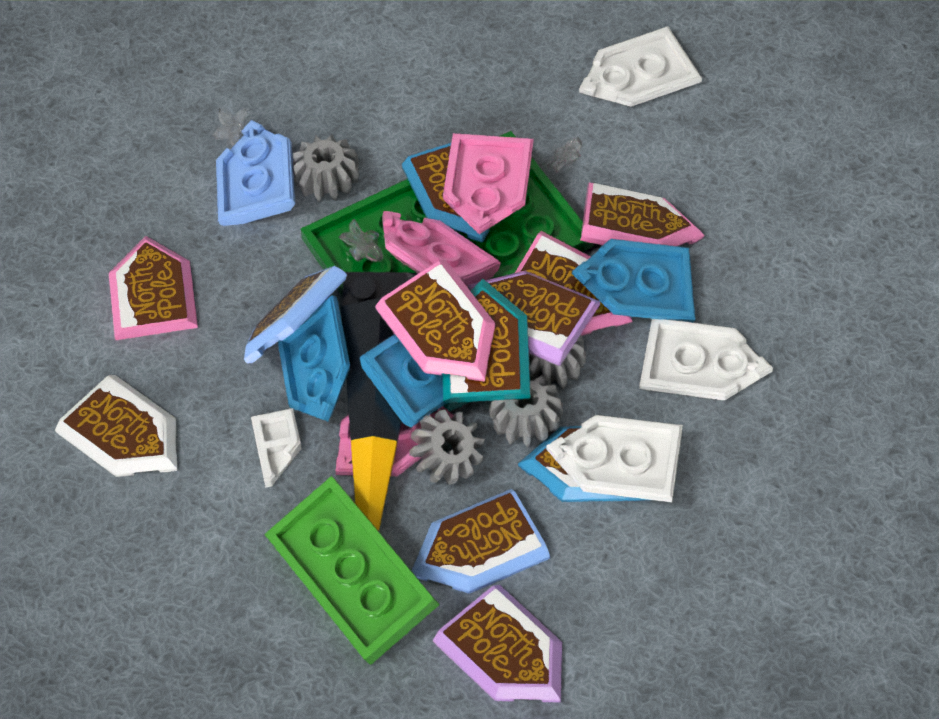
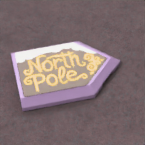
[468,271,600,366]
[433,585,562,702]

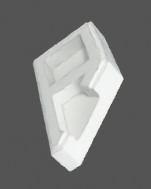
[251,408,302,487]

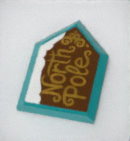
[443,279,531,403]

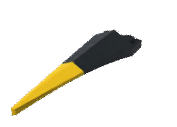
[341,272,418,531]

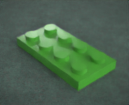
[264,476,440,665]

